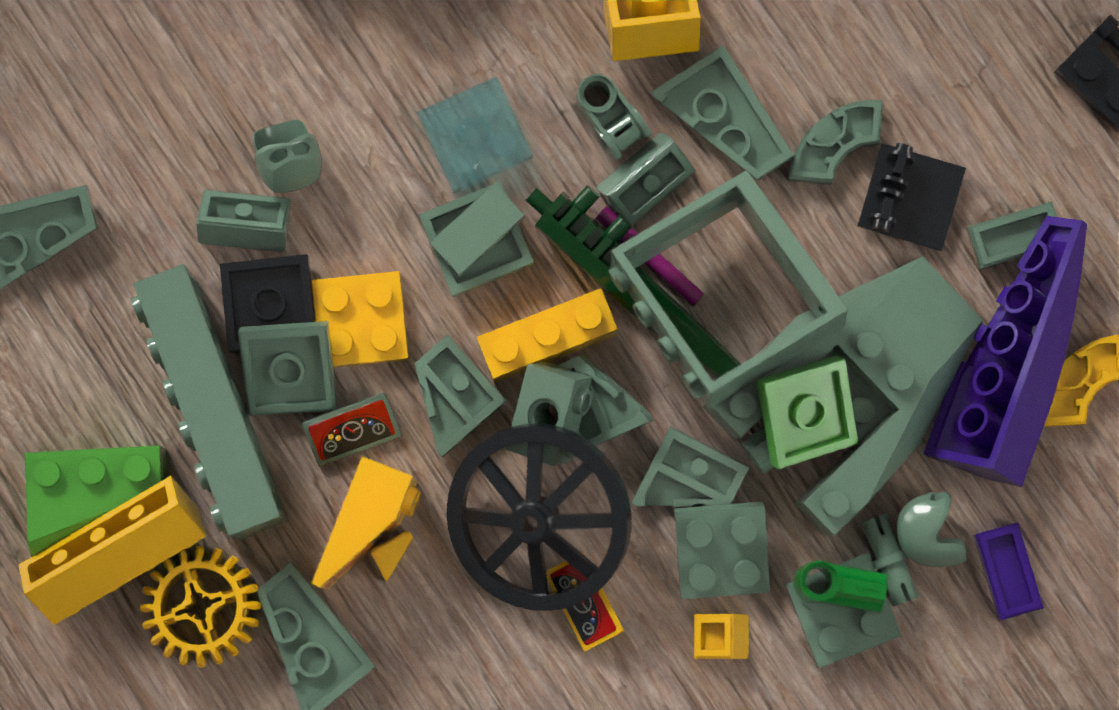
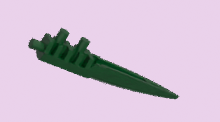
[525,185,741,378]

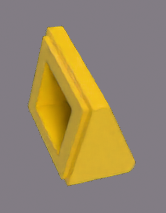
[371,531,413,582]
[694,614,749,659]

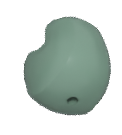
[253,119,322,193]
[897,492,967,567]

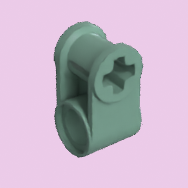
[576,74,652,161]

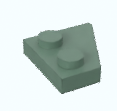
[555,355,654,447]
[631,426,750,507]

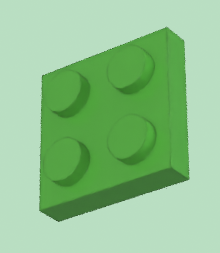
[757,355,858,469]

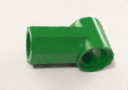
[793,561,887,613]

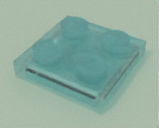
[417,76,533,194]

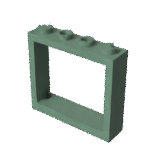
[609,170,848,409]

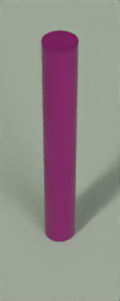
[595,206,705,307]

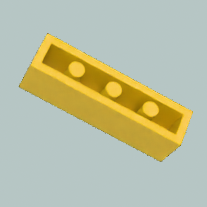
[19,476,206,625]

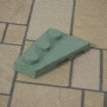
[650,45,795,180]
[0,185,98,290]

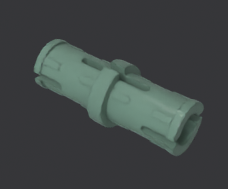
[861,513,920,607]

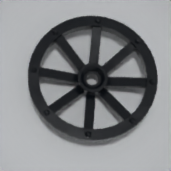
[447,423,632,611]

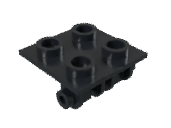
[857,143,966,252]

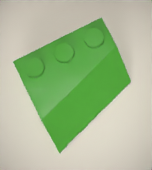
[25,445,168,557]

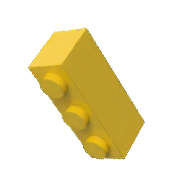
[477,288,618,384]

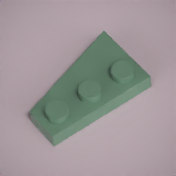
[257,562,376,710]

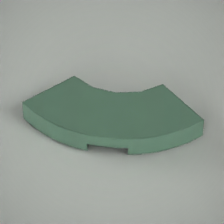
[788,100,883,185]

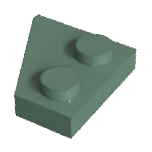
[414,334,506,458]

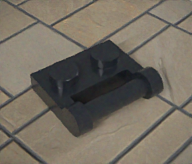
[1054,15,1119,132]

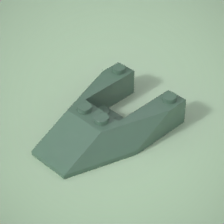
[703,256,983,536]

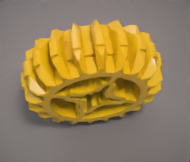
[140,546,262,668]

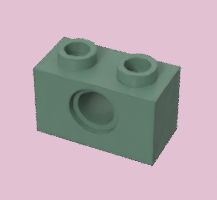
[505,362,592,466]

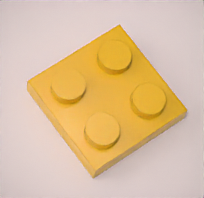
[312,271,409,368]

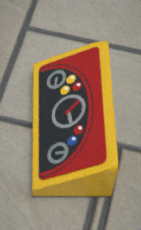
[546,551,624,652]

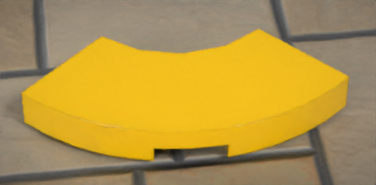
[1044,335,1119,427]

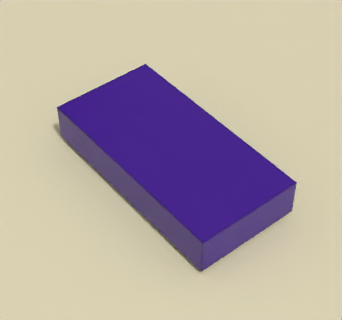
[973,522,1044,621]

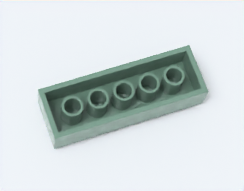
[131,264,289,540]

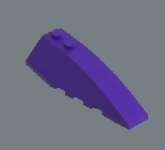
[923,216,1087,487]

